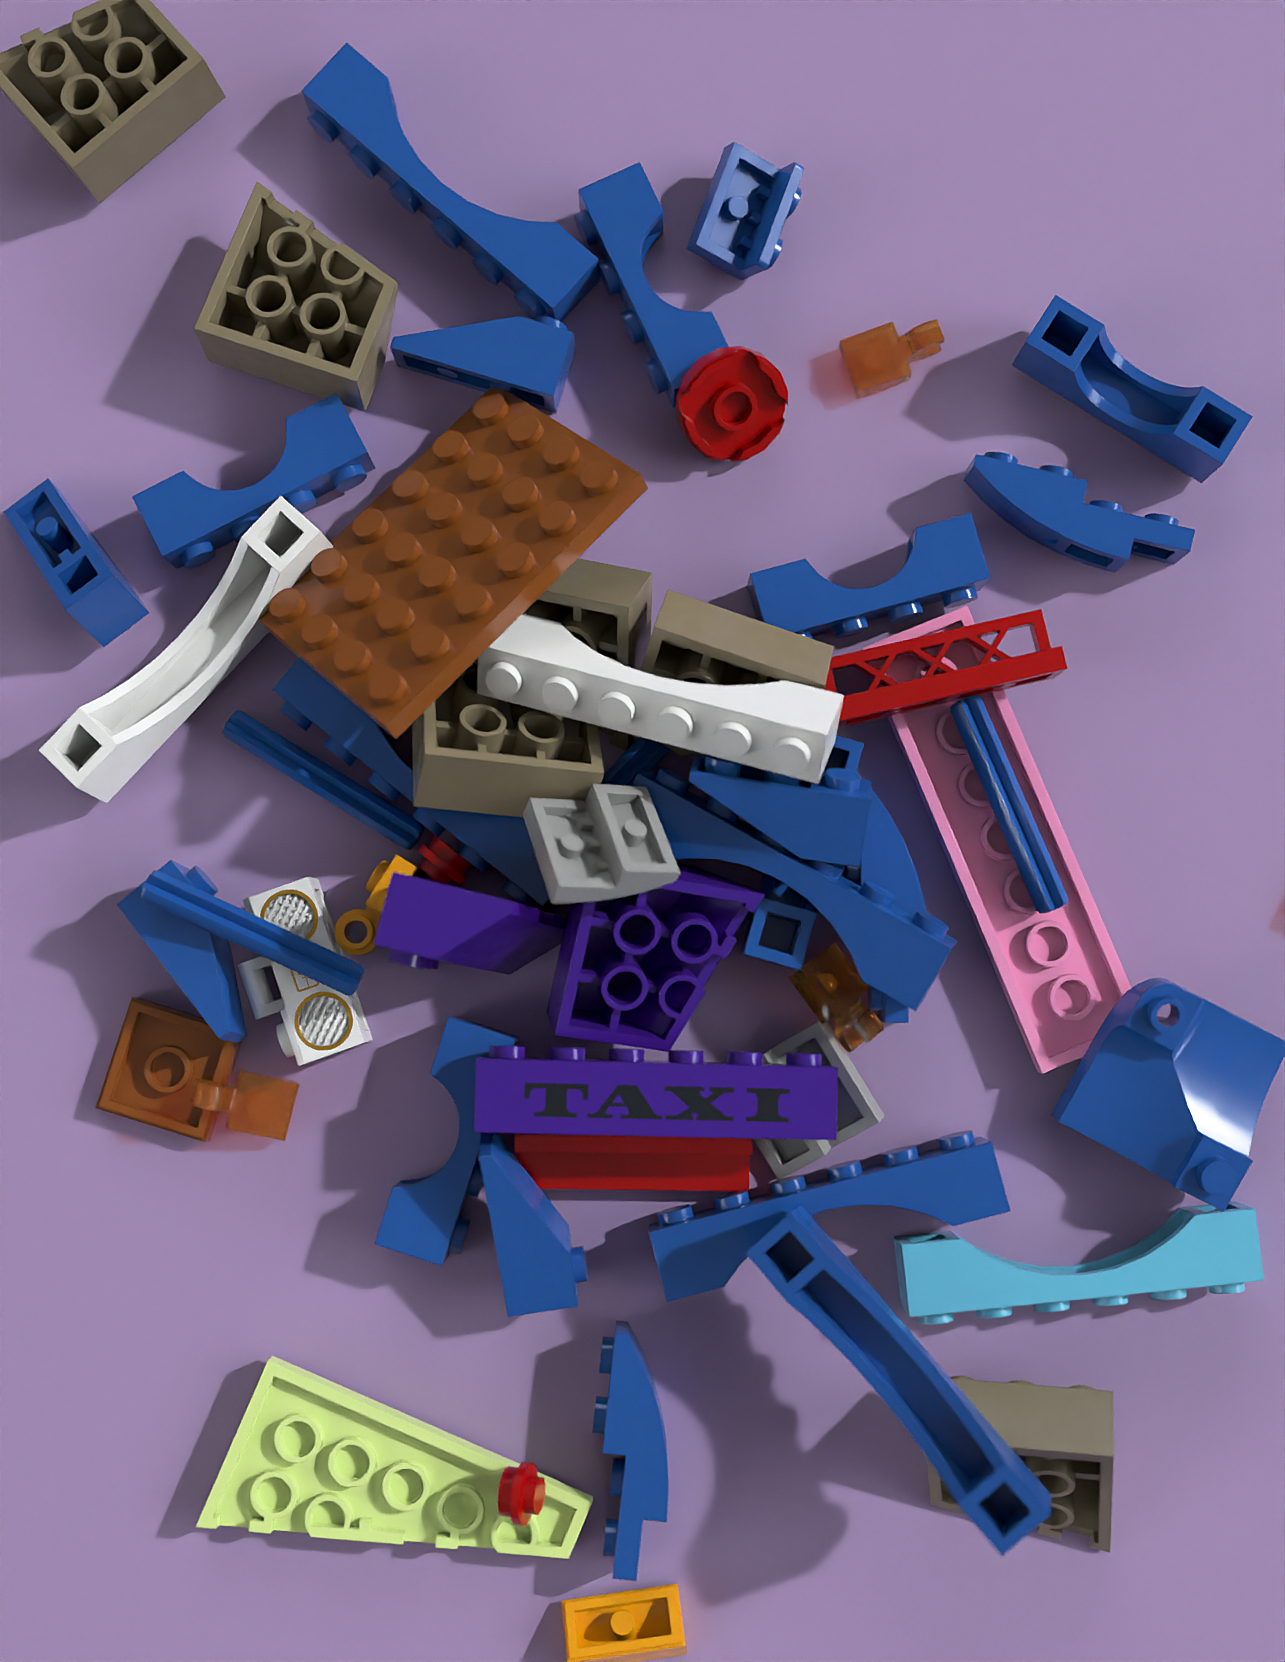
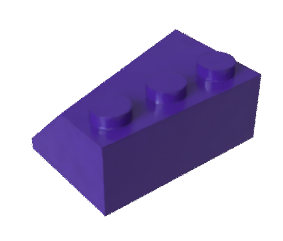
[546,863,765,1052]
[374,872,566,975]

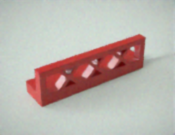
[823,609,1068,728]
[514,1133,752,1191]

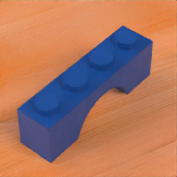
[574,162,729,408]
[1012,295,1253,483]
[132,393,376,569]
[747,513,990,639]
[740,735,864,970]
[374,1016,519,1266]

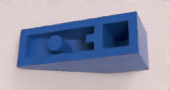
[390,316,576,413]
[4,478,149,647]
[117,860,247,1043]
[479,1132,588,1317]

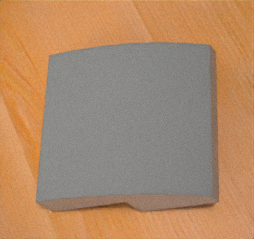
[523,784,680,903]
[753,1017,885,1180]

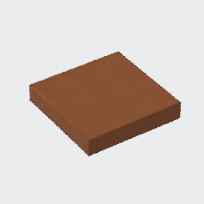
[96,997,242,1142]

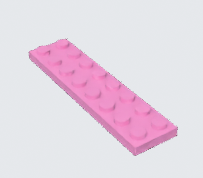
[861,606,1131,1074]

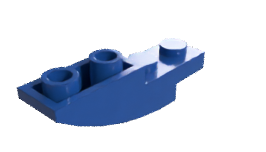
[964,452,1195,573]
[844,789,927,1023]
[592,1321,669,1581]

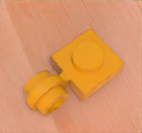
[334,854,423,955]

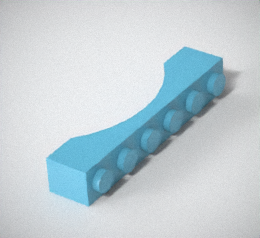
[894,1201,1264,1324]

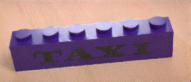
[474,1045,838,1140]

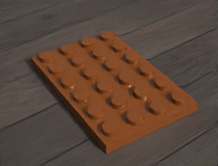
[258,388,648,739]

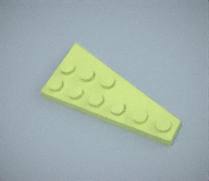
[196,1356,593,1559]

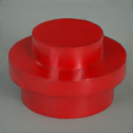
[417,836,472,885]
[497,1462,545,1526]

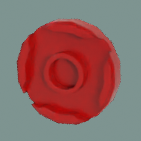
[676,346,788,462]

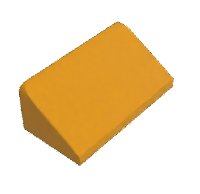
[561,1584,687,1662]

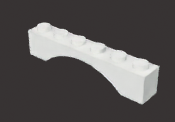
[39,496,334,803]
[477,613,844,784]

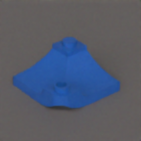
[1051,978,1285,1212]

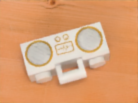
[237,877,373,1066]

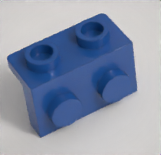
[686,142,804,280]

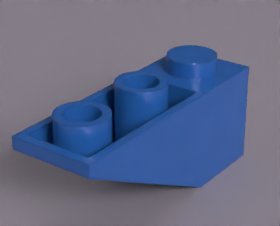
[689,754,871,867]

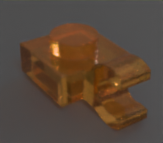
[839,319,945,399]
[788,942,884,1053]
[189,1069,300,1141]

